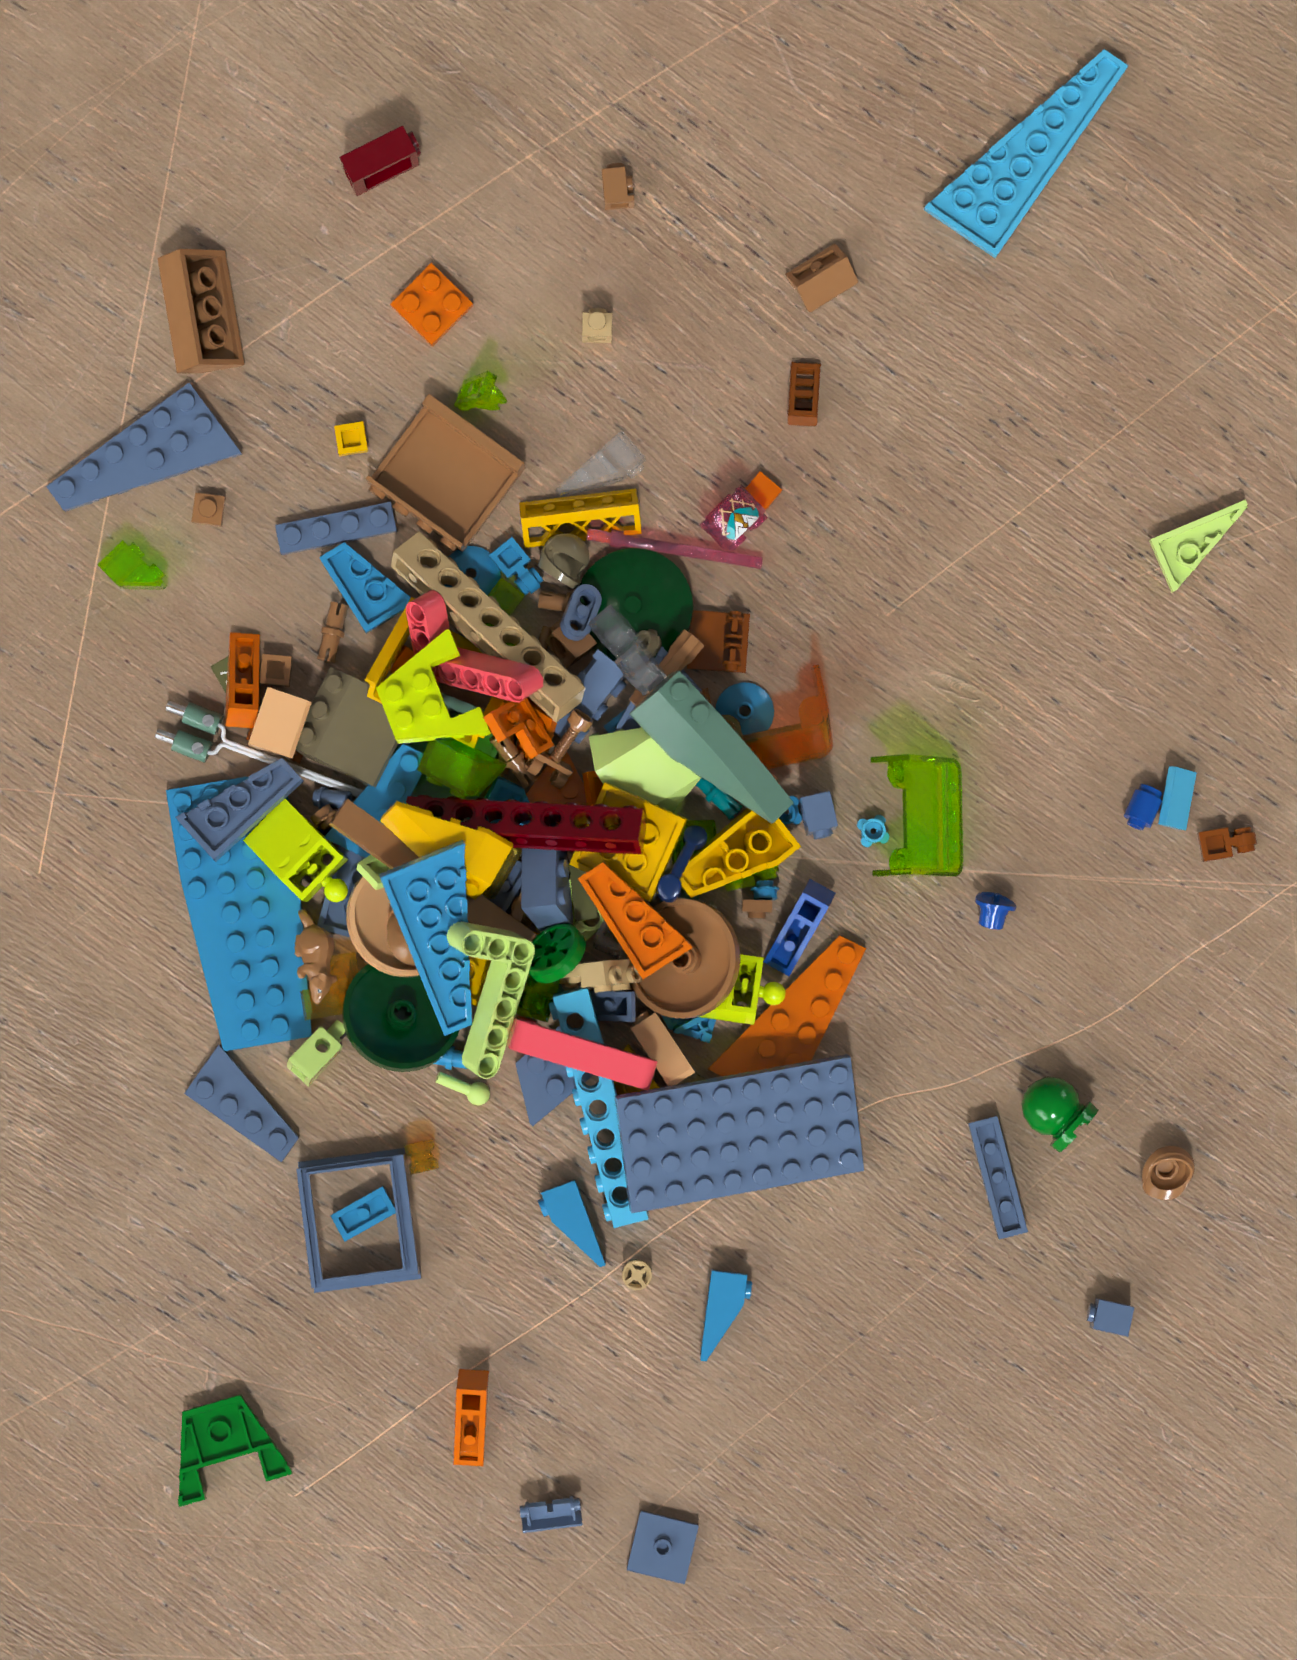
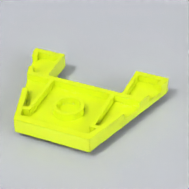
[376,629,491,744]

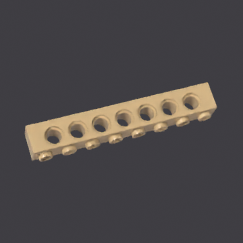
[391,532,585,723]

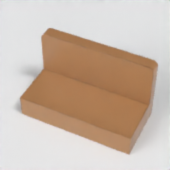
[785,244,858,312]

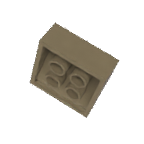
[296,667,398,788]

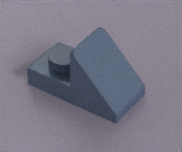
[590,989,636,1022]

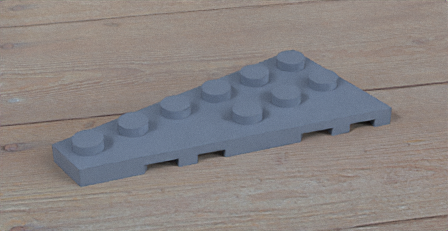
[46,383,242,512]

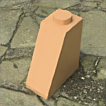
[630,1011,695,1086]

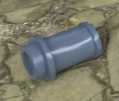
[312,786,353,809]

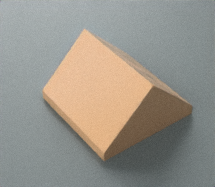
[248,687,312,759]

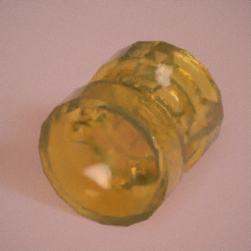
[404,1139,439,1175]

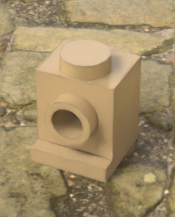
[582,308,613,343]

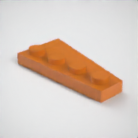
[578,862,694,979]

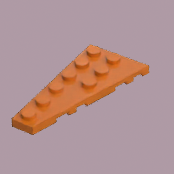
[708,935,866,1076]

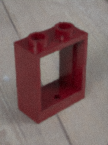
[339,125,421,196]

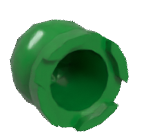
[1021,1076,1099,1152]

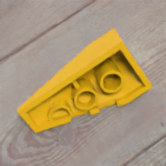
[380,801,513,900]
[680,808,801,898]

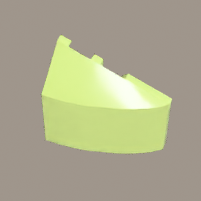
[589,727,701,812]

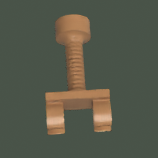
[524,709,594,789]

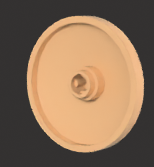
[346,876,419,977]

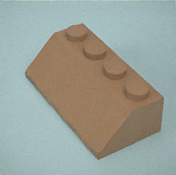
[157,249,245,374]

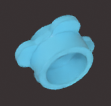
[857,815,890,847]

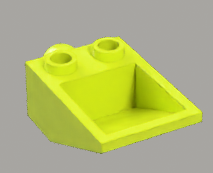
[243,798,349,902]
[699,954,786,1025]

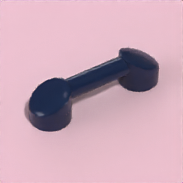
[657,825,707,902]

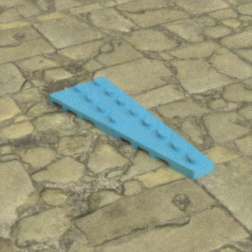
[924,49,1129,258]

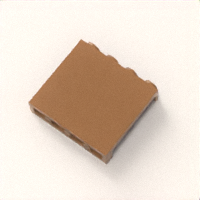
[366,394,526,552]

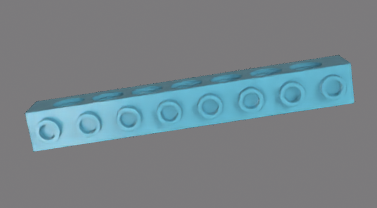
[549,987,649,1228]

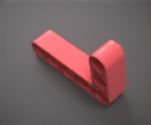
[406,590,543,702]
[506,1015,658,1090]

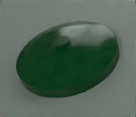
[579,548,693,667]
[342,963,460,1072]

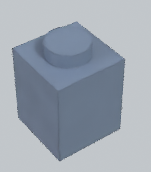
[1086,1298,1134,1337]

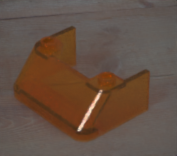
[701,664,833,770]

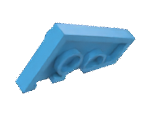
[319,542,411,634]

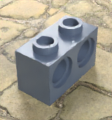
[799,791,838,840]

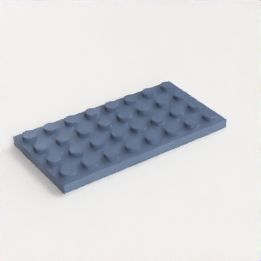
[614,1054,864,1213]

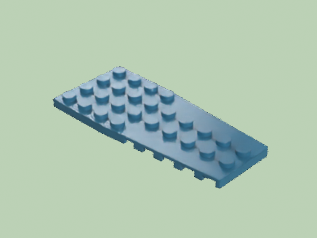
[166,776,312,1051]

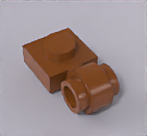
[1197,827,1257,862]

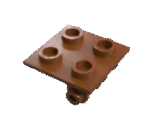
[687,610,750,673]

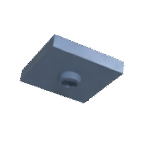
[626,1510,699,1584]

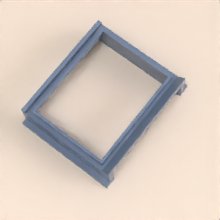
[296,1148,421,1293]

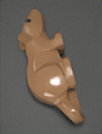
[295,909,337,1004]

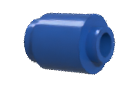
[1124,784,1162,830]

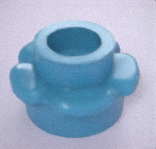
[750,880,780,900]

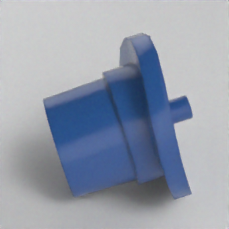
[975,892,1016,930]

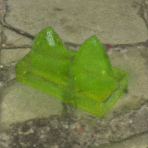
[454,371,507,411]

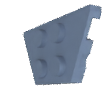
[515,1026,609,1127]

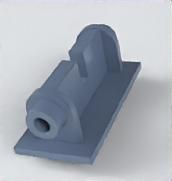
[520,1496,583,1533]

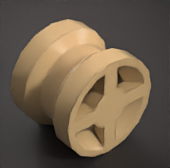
[622,1259,652,1290]

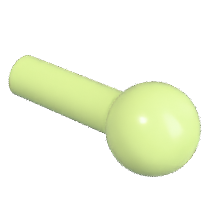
[435,1072,490,1105]

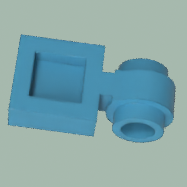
[489,537,543,595]

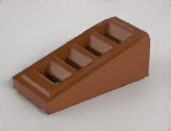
[788,362,821,426]

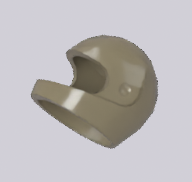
[538,533,589,589]

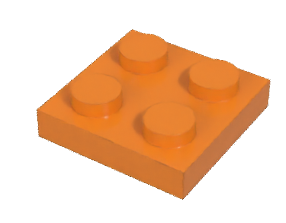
[390,263,474,347]

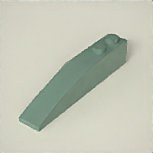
[629,670,794,824]

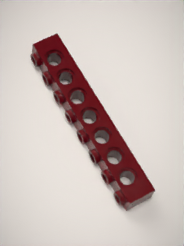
[406,795,647,855]

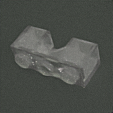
[588,604,667,696]

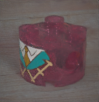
[699,484,768,551]

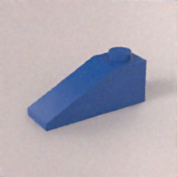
[763,879,836,976]

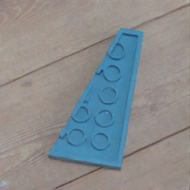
[379,840,472,1036]

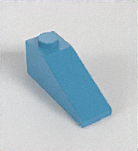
[538,1180,606,1267]
[700,1269,752,1361]

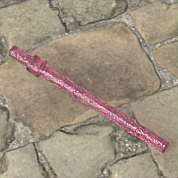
[586,528,763,569]

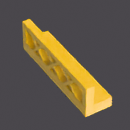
[519,488,642,548]

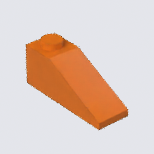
[225,632,260,728]
[453,1369,489,1466]

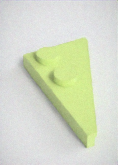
[1149,500,1248,593]

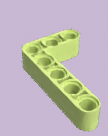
[447,922,535,1079]

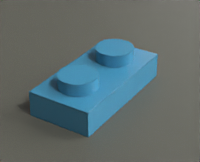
[330,1186,396,1242]

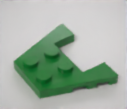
[178,1394,293,1507]

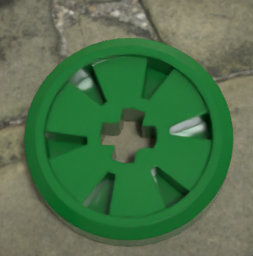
[529,923,586,983]

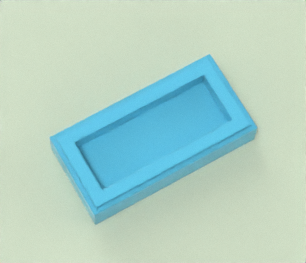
[1158,766,1197,831]

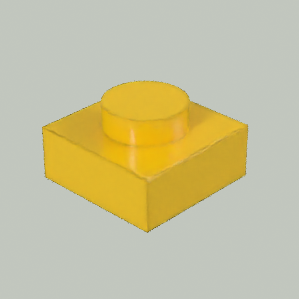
[334,421,369,457]

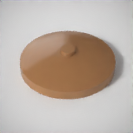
[626,898,740,1019]

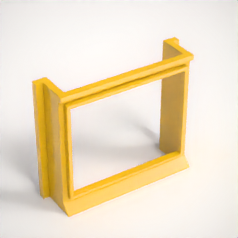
[365,597,505,748]

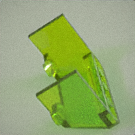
[871,754,963,878]

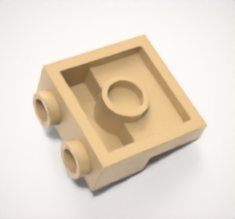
[561,959,641,993]

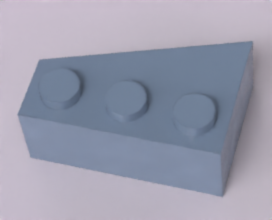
[554,649,627,746]
[521,822,573,931]

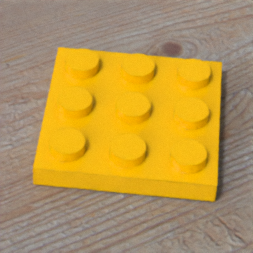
[569,782,687,902]

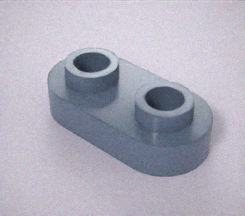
[560,584,602,641]

